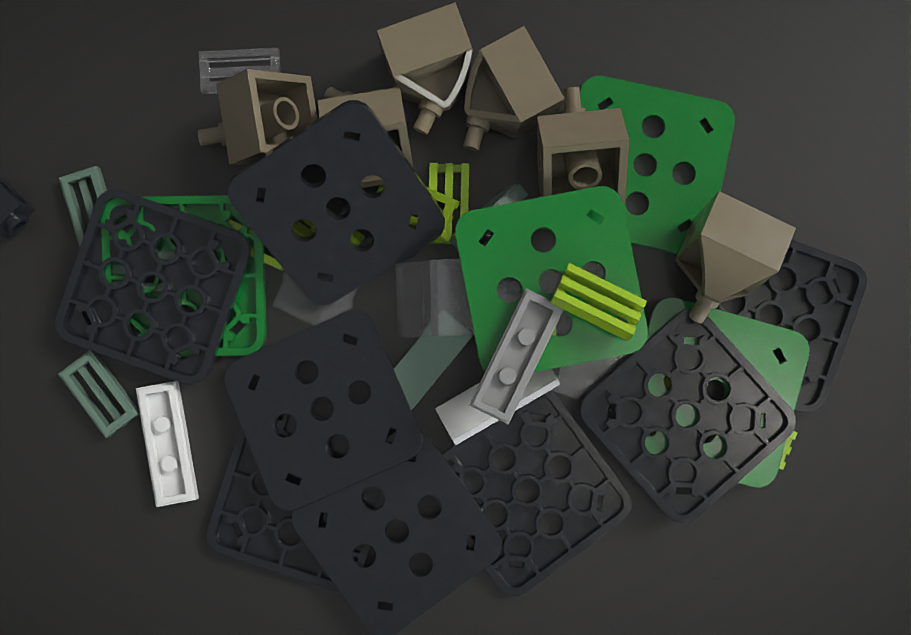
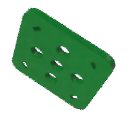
[580,76,735,254]
[455,186,648,372]
[101,195,267,357]
[645,298,810,488]

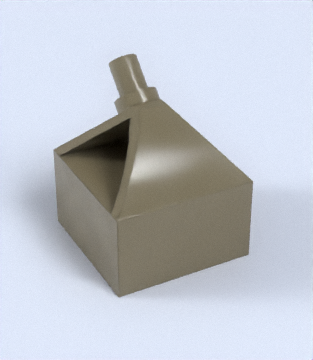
[377,2,473,135]
[463,26,565,151]
[198,69,318,165]
[318,87,414,188]
[537,87,629,204]
[675,191,796,323]

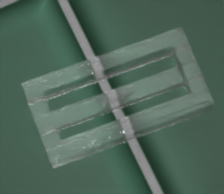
[199,48,281,94]

